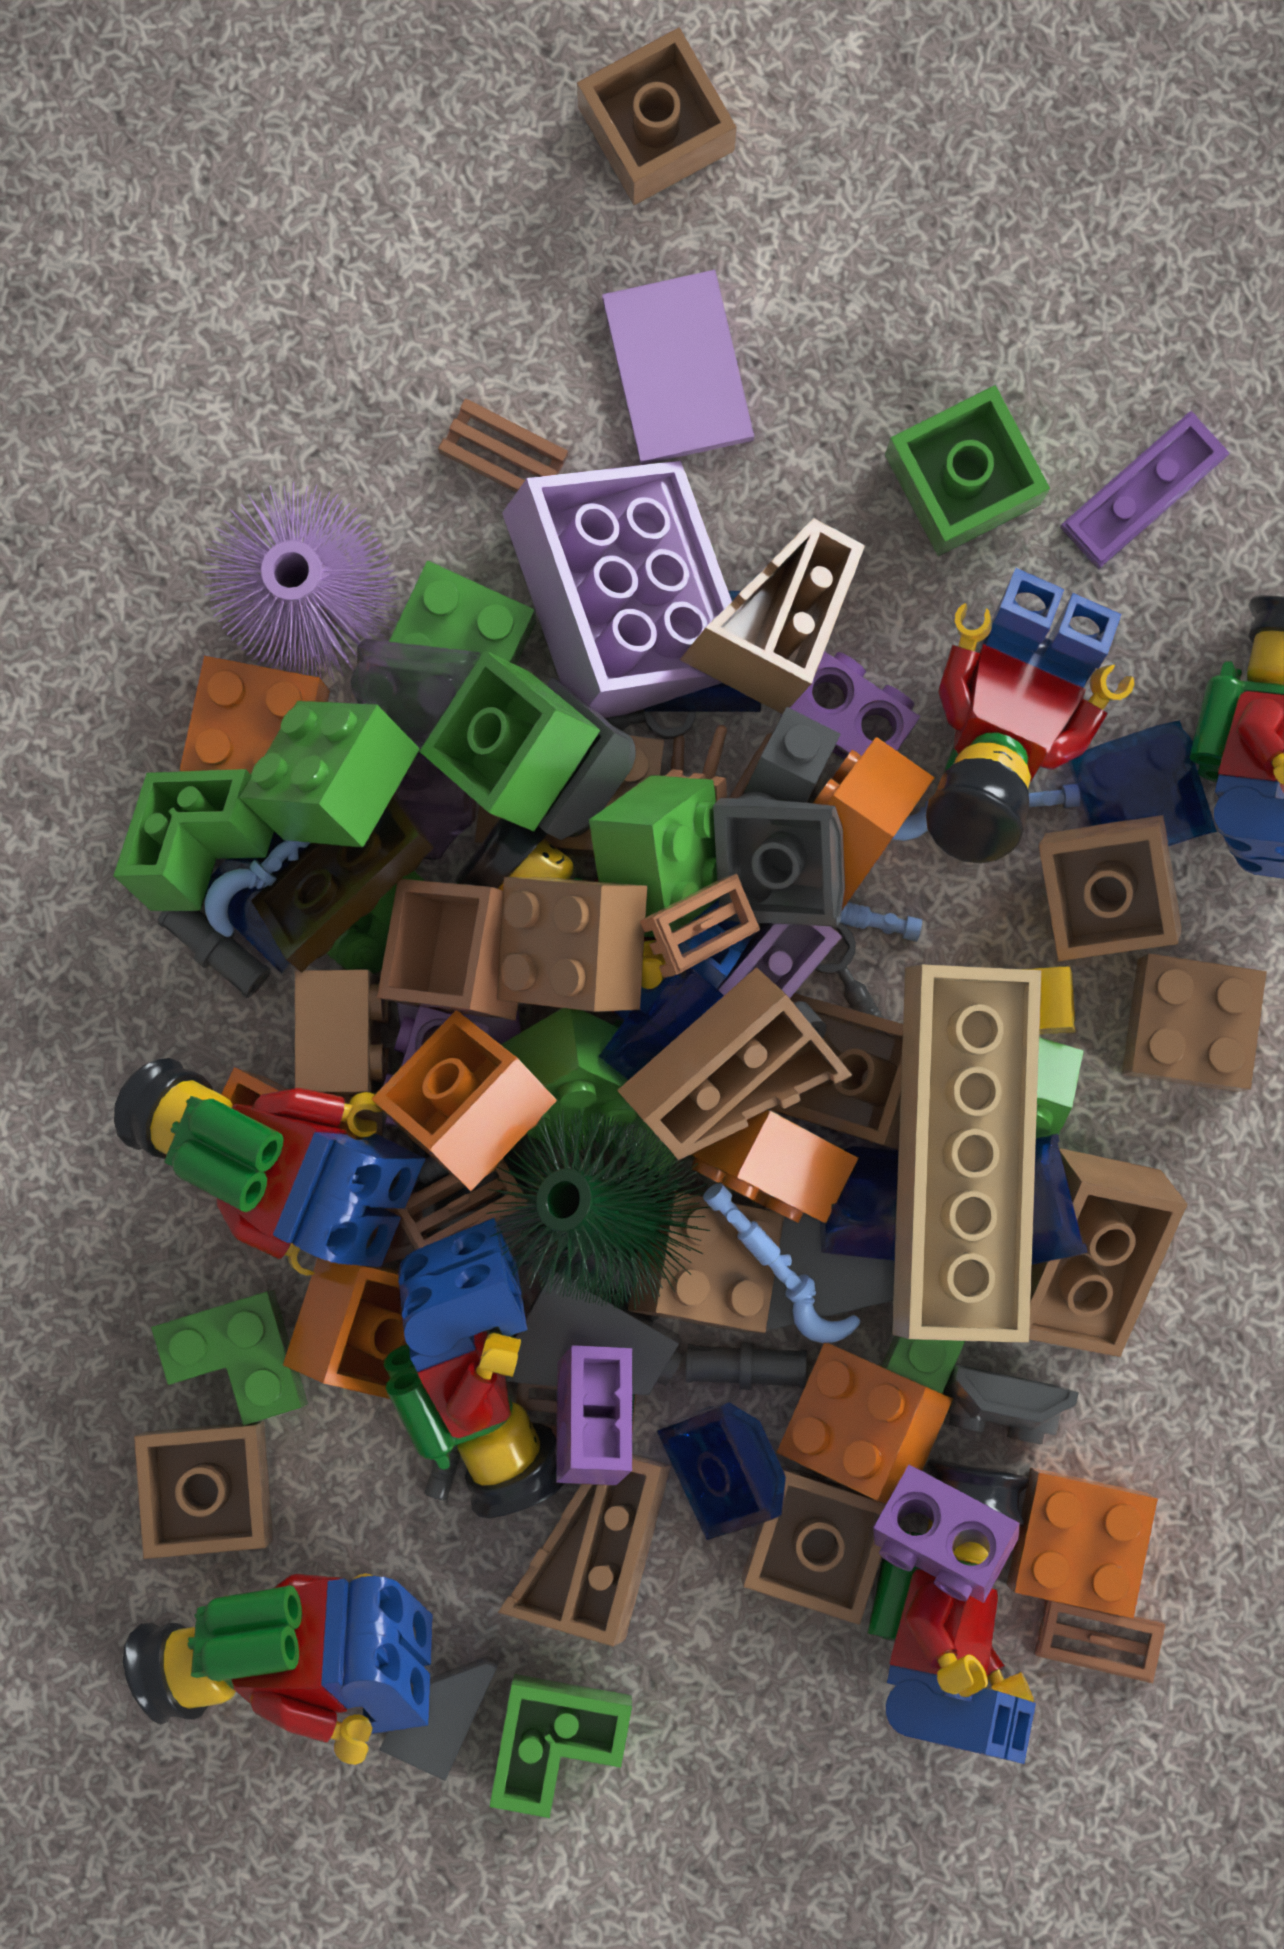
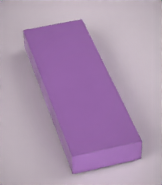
[1060,411,1230,570]

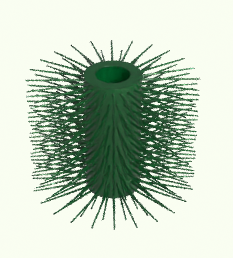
[486,1108,710,1309]

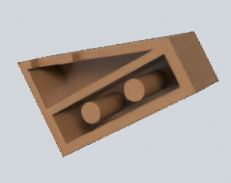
[679,518,865,714]
[617,967,852,1160]
[498,1454,672,1647]

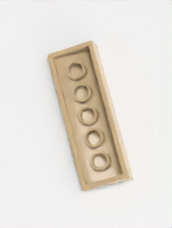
[892,964,1041,1343]

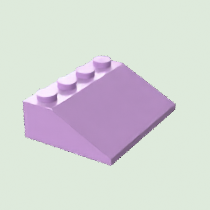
[502,461,732,718]

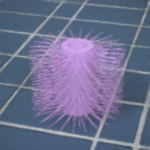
[202,482,400,682]

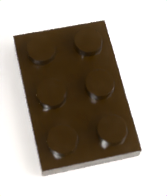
[251,793,434,973]

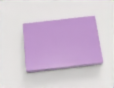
[602,270,754,465]

